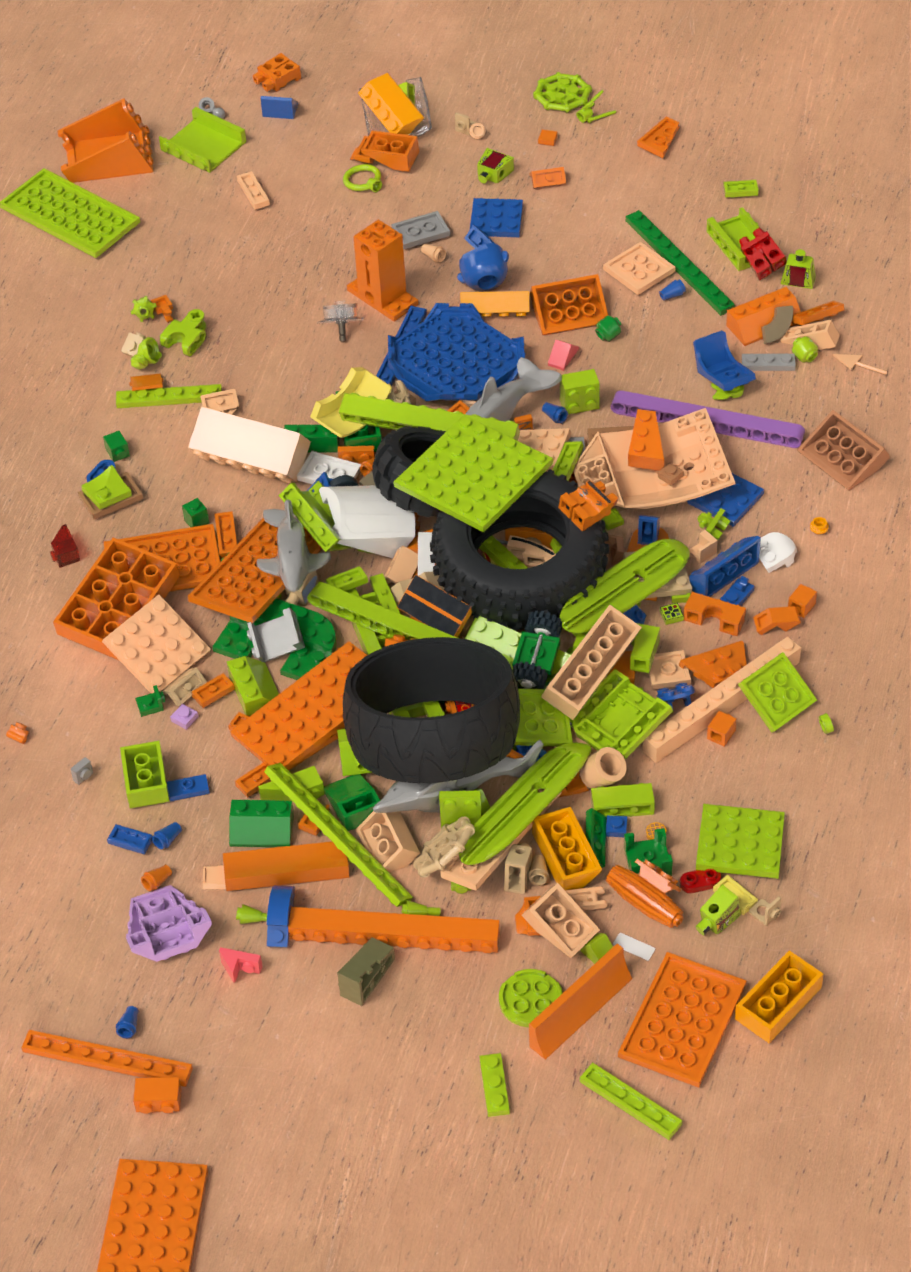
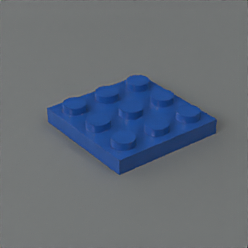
[469,198,523,238]
[687,473,764,527]

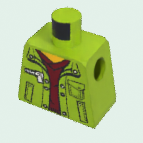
[695,884,741,935]

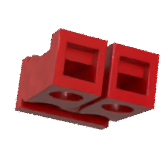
[739,228,787,281]

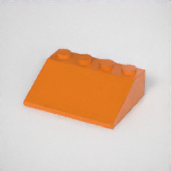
[530,274,608,335]

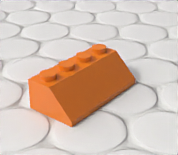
[726,287,801,346]

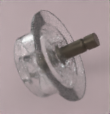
[317,301,366,341]

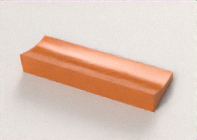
[223,841,349,891]
[529,944,632,1060]

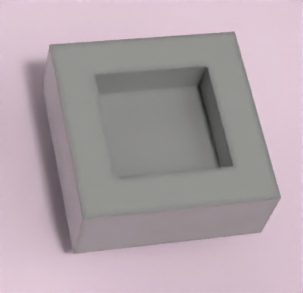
[71,757,93,785]

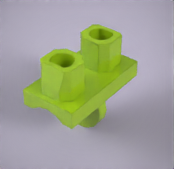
[697,508,730,540]

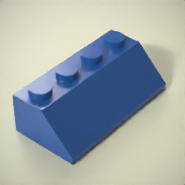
[689,536,761,597]

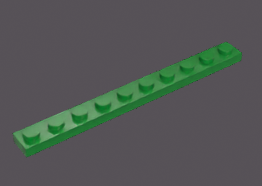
[625,210,735,316]

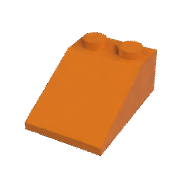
[361,130,419,172]

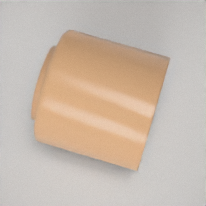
[580,747,626,789]

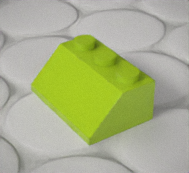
[227,656,279,717]

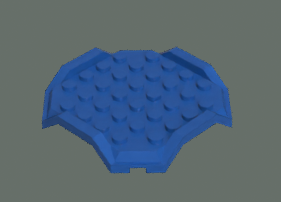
[388,303,525,401]

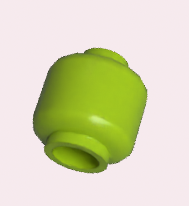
[792,337,818,363]

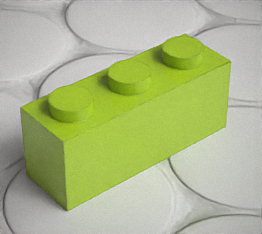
[591,783,655,819]

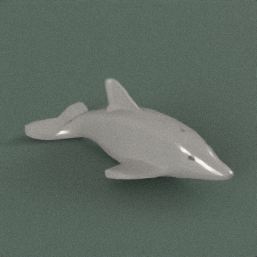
[466,357,562,422]
[257,500,331,592]
[373,740,543,813]

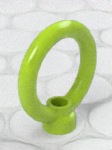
[343,164,382,192]

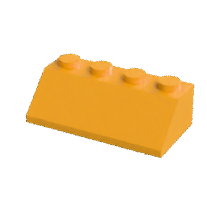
[358,73,424,135]
[460,291,530,317]
[532,807,602,891]

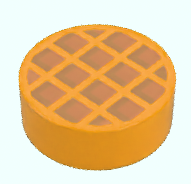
[646,822,667,840]

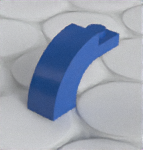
[266,885,295,947]

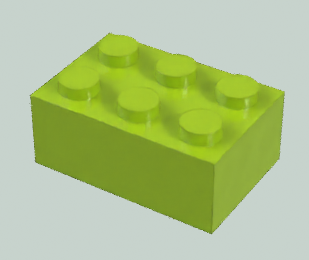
[120,741,169,808]

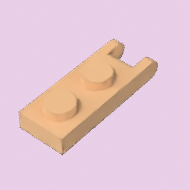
[566,887,607,911]

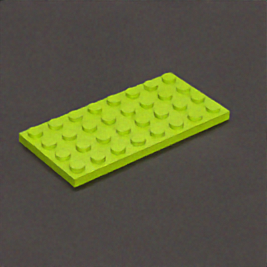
[0,168,140,258]

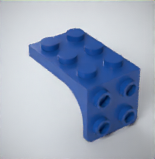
[693,330,756,391]

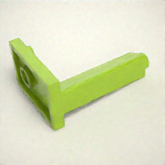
[439,790,482,894]

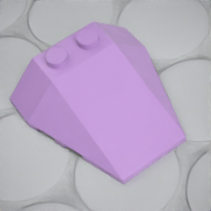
[126,885,212,962]

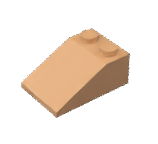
[522,883,600,958]

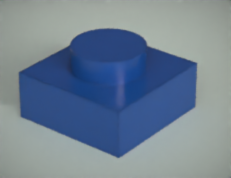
[606,815,627,838]

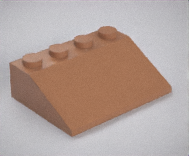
[797,410,890,491]

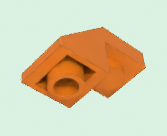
[753,606,801,635]

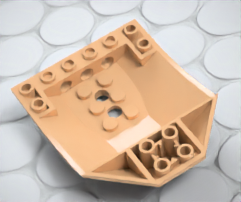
[573,408,736,509]

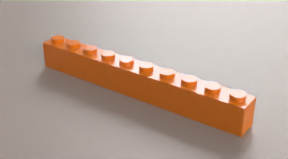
[288,907,500,953]

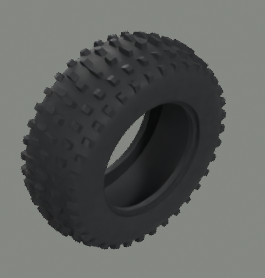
[430,469,609,631]

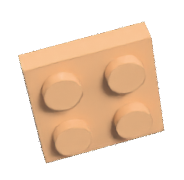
[648,650,691,690]

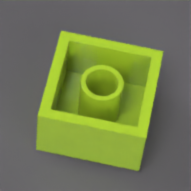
[560,369,600,414]

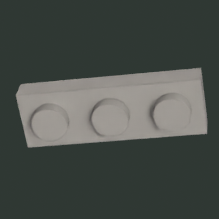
[741,353,795,371]

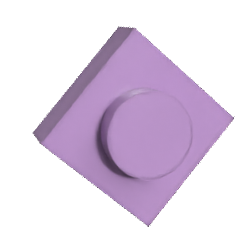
[170,704,198,730]

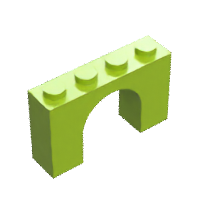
[573,623,660,673]

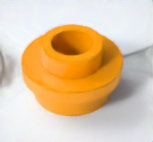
[810,517,829,534]

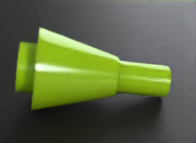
[402,900,441,916]
[236,904,267,924]

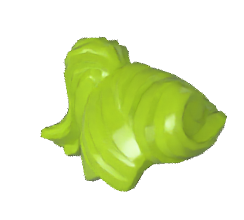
[130,337,162,370]

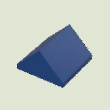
[261,96,298,119]

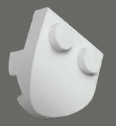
[759,532,797,573]

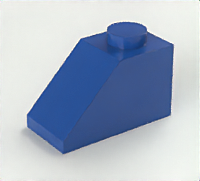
[638,515,660,545]

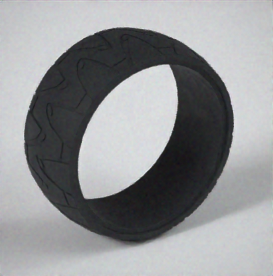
[343,637,520,783]

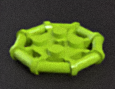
[533,72,592,113]

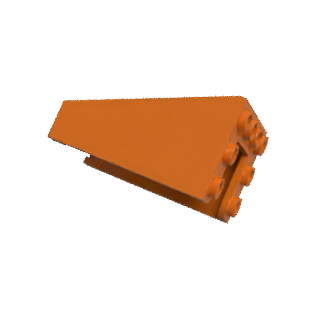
[57,98,154,183]

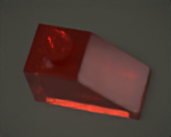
[50,524,80,568]

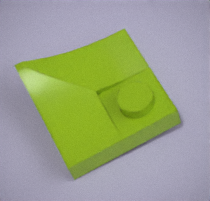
[81,465,132,510]

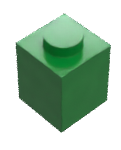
[103,431,130,462]
[182,498,209,527]

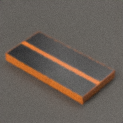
[397,574,472,638]

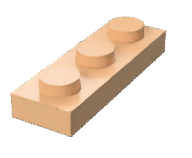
[237,171,270,210]

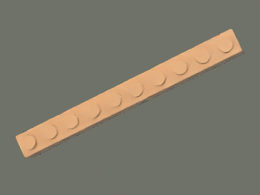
[643,636,801,763]

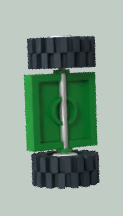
[512,611,563,690]

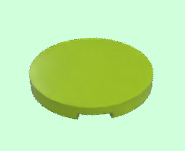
[499,969,562,1027]

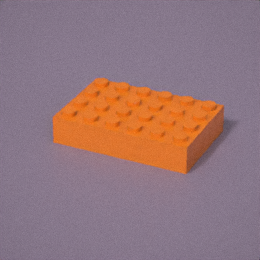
[53,537,180,661]

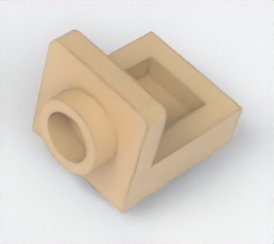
[121,332,146,356]

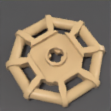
[413,817,475,877]

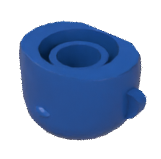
[457,243,509,292]

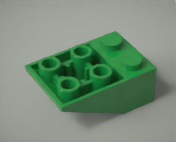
[324,774,380,831]

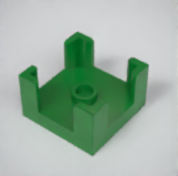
[624,828,673,876]

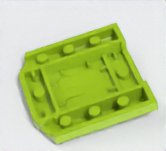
[569,669,673,759]

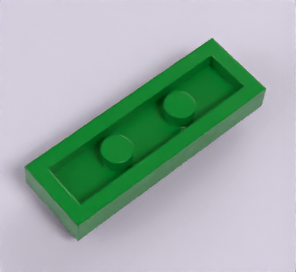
[585,808,606,868]

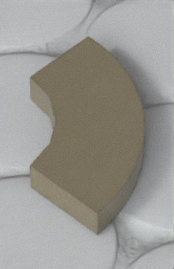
[761,306,793,344]

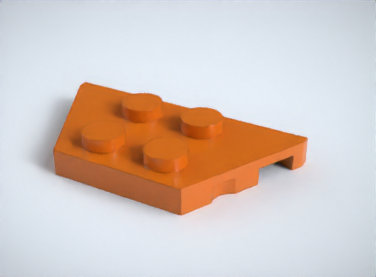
[679,641,747,688]

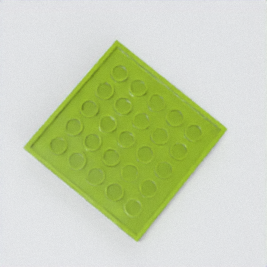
[394,415,553,532]

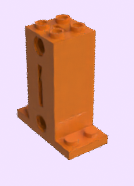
[347,219,419,322]

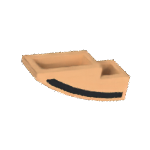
[507,535,555,568]

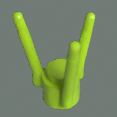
[576,90,616,123]

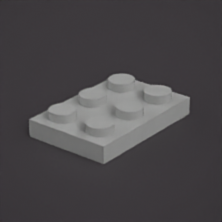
[391,211,450,249]

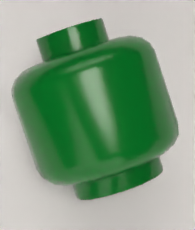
[595,315,622,341]

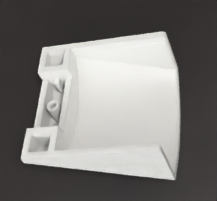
[319,485,415,558]

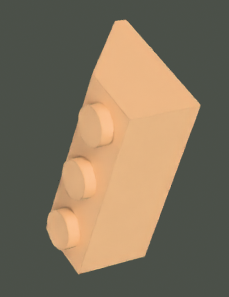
[356,811,420,873]

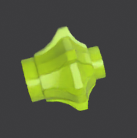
[130,296,157,322]

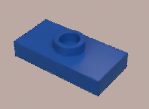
[167,774,210,801]
[107,824,153,855]

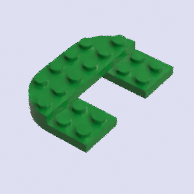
[212,599,336,680]

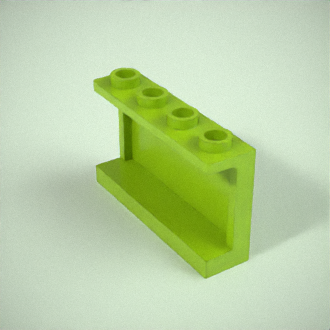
[706,207,767,271]

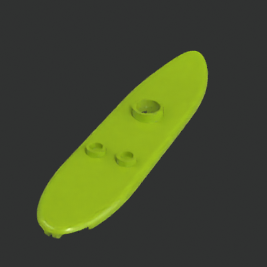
[560,539,690,633]
[459,742,592,865]

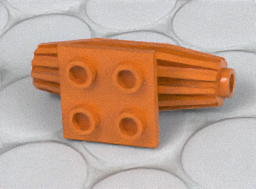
[606,859,684,928]

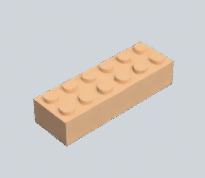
[541,605,642,720]

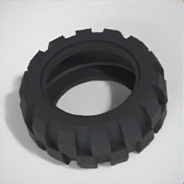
[372,426,445,518]

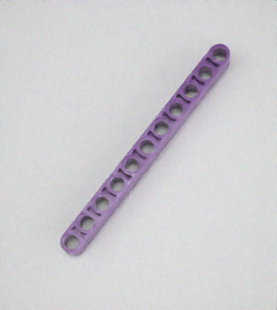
[611,391,805,448]

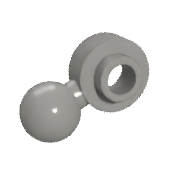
[199,97,225,119]

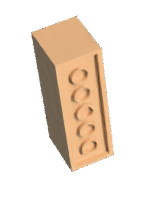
[188,407,311,484]

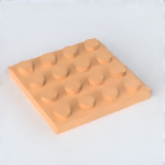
[102,595,211,693]

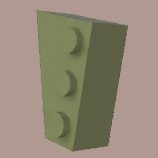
[337,937,395,1006]

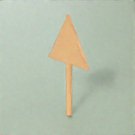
[833,354,887,374]

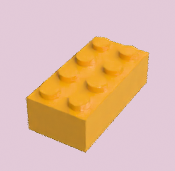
[735,950,824,1043]

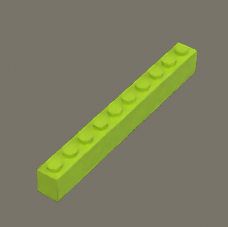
[339,393,520,441]

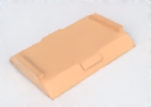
[203,865,226,890]

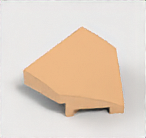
[200,389,239,415]

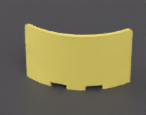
[310,367,392,438]

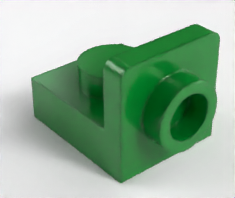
[135,685,165,717]

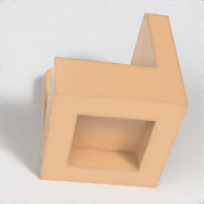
[689,530,718,563]

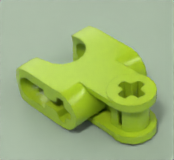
[160,309,206,357]

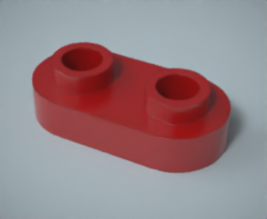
[680,869,721,893]

